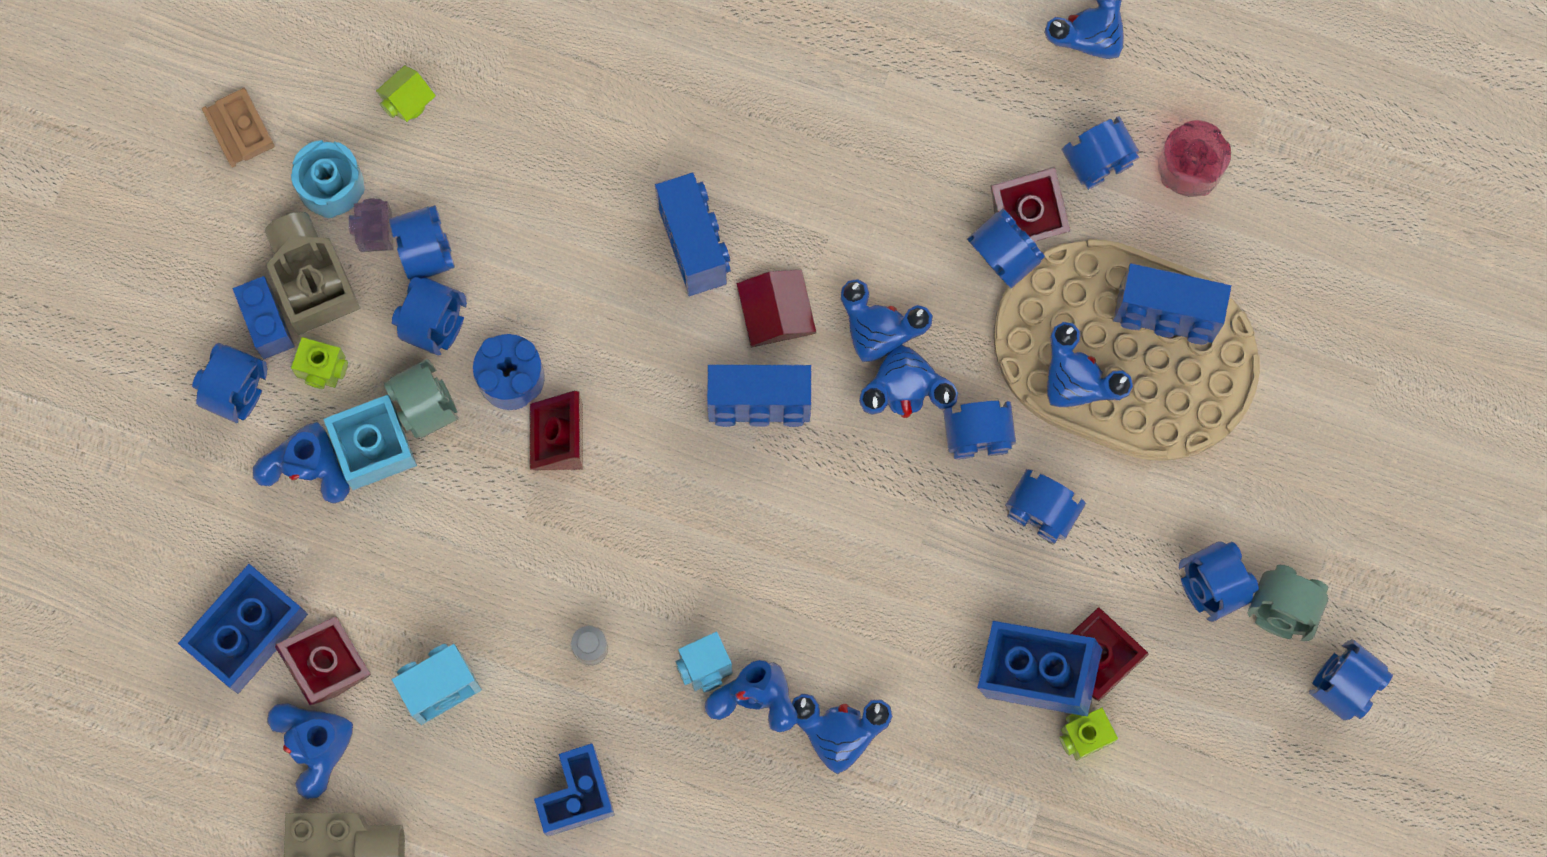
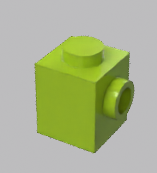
[376,65,436,122]
[291,337,348,389]
[1059,707,1118,761]

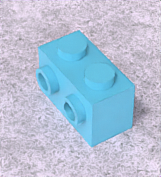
[675,631,733,692]

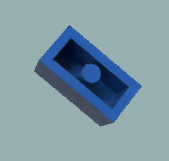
[232,276,295,360]

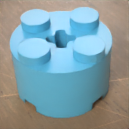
[291,140,365,218]

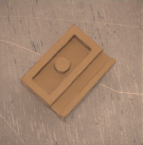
[201,87,275,168]

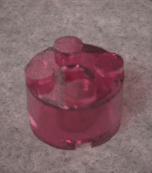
[1158,120,1231,197]

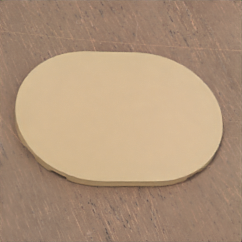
[994,239,1260,461]

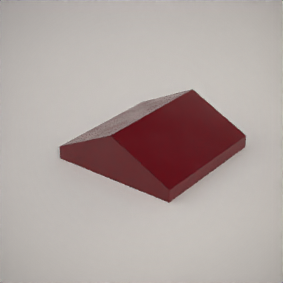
[990,167,1070,242]
[736,269,817,348]
[1070,607,1149,702]
[275,616,371,705]

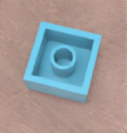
[323,395,417,490]
[391,644,482,725]

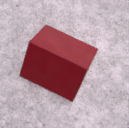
[530,390,583,471]

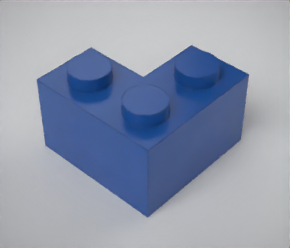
[534,743,615,837]

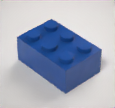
[655,172,731,297]
[1113,263,1232,345]
[707,365,811,427]
[178,564,308,694]
[977,621,1102,717]

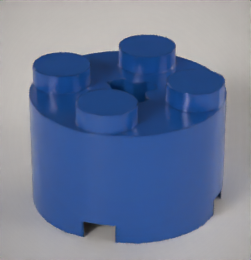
[1061,116,1139,190]
[389,205,455,281]
[967,208,1045,289]
[392,277,467,356]
[473,334,545,410]
[192,343,268,423]
[943,401,1016,460]
[1005,469,1086,544]
[1179,541,1259,622]
[1309,639,1393,721]

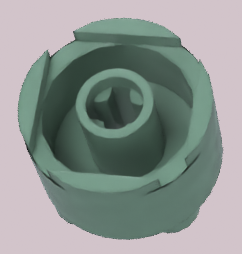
[384,359,459,438]
[1247,565,1329,641]

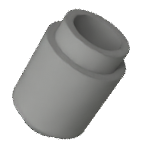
[571,626,608,666]

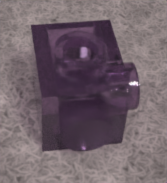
[349,198,394,252]

